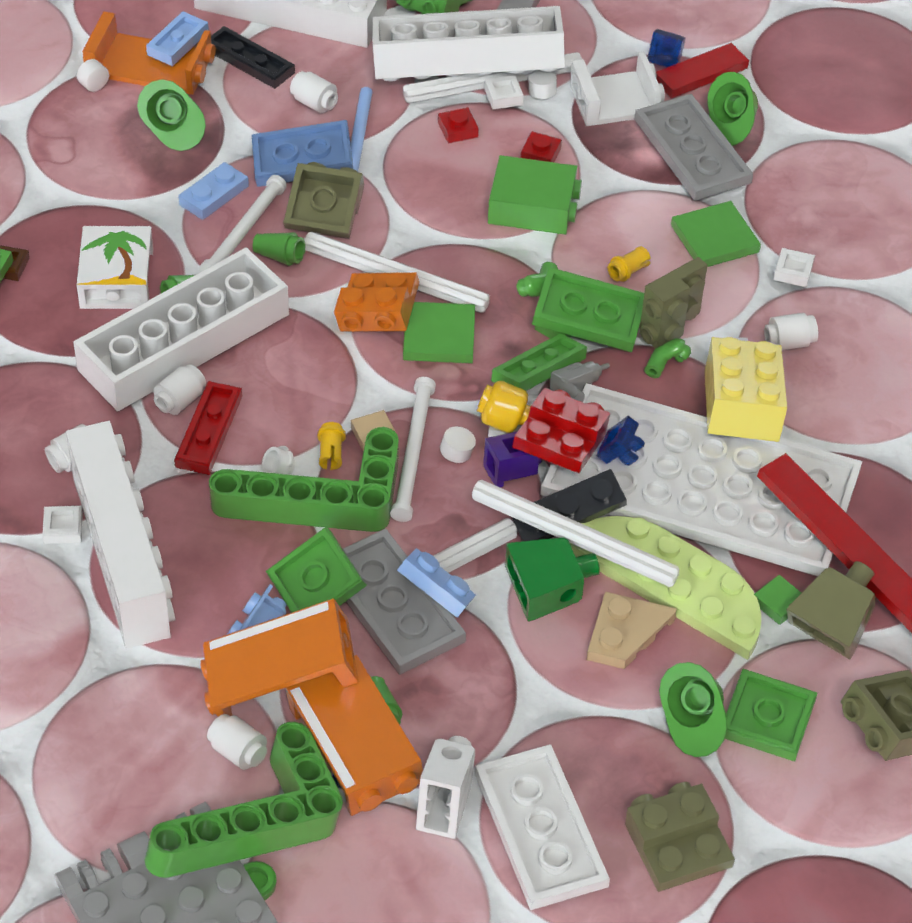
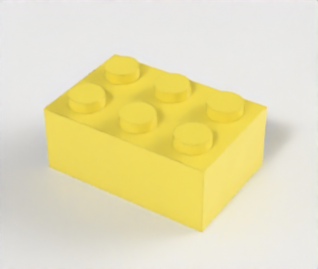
[705,337,787,442]

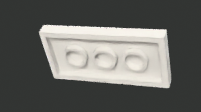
[475,744,610,911]

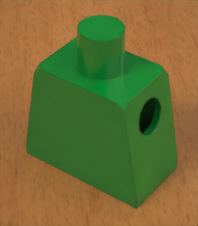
[505,538,600,622]

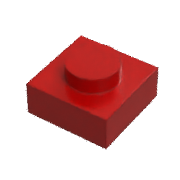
[438,107,479,144]
[521,131,562,162]

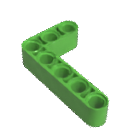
[209,427,399,532]
[144,722,343,878]

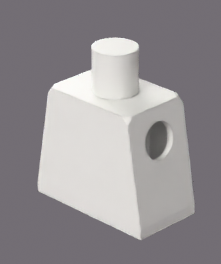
[416,736,475,839]

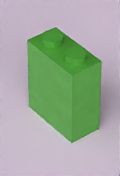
[488,155,582,235]

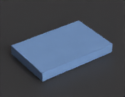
[252,120,353,187]

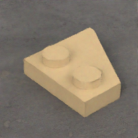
[587,592,677,669]

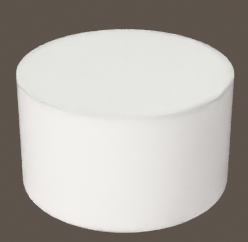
[77,59,109,92]
[528,70,557,99]
[440,426,476,463]

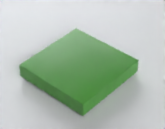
[671,201,761,267]
[403,302,475,363]
[266,526,367,612]
[725,669,818,762]

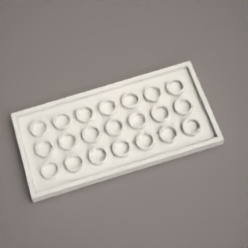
[541,383,862,576]

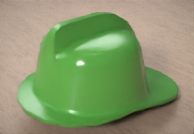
[708,72,758,146]
[137,79,206,151]
[659,662,727,757]

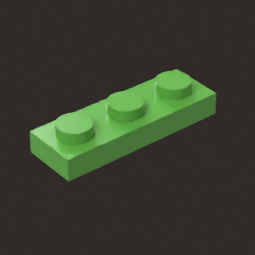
[491,333,587,391]

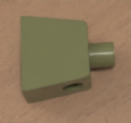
[787,561,875,660]

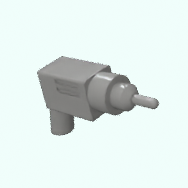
[550,361,610,402]

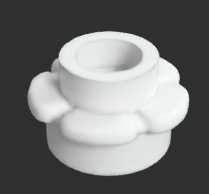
[262,446,295,475]

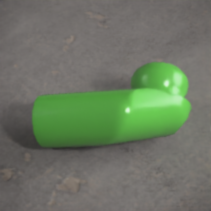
[516,262,558,297]
[645,338,691,378]

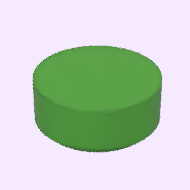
[243,861,276,900]

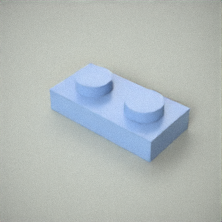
[146,11,209,66]
[178,162,249,220]
[397,548,476,618]

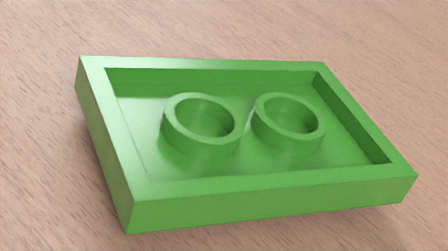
[532,267,644,352]

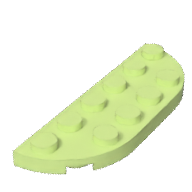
[570,516,761,660]

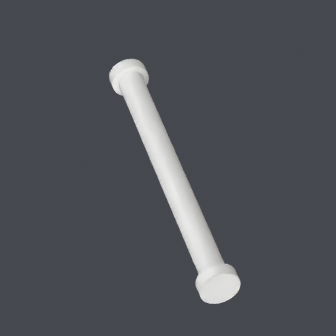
[199,175,287,272]
[390,377,436,522]

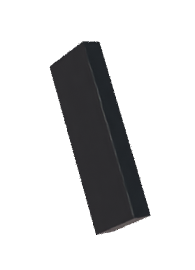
[211,26,295,89]

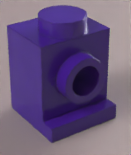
[483,431,542,488]

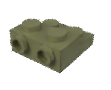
[283,162,365,239]
[639,257,707,348]
[840,670,912,761]
[625,782,735,892]

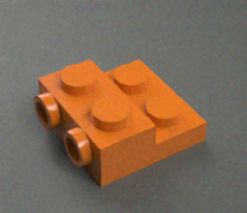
[334,272,420,332]

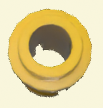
[607,246,651,282]
[317,422,346,470]

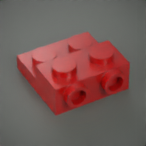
[512,388,611,473]

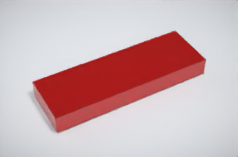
[656,42,749,99]
[174,381,243,475]

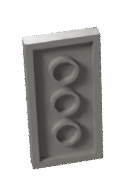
[634,94,753,201]
[343,529,466,675]

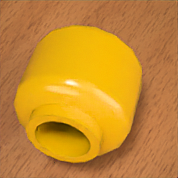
[476,381,531,433]

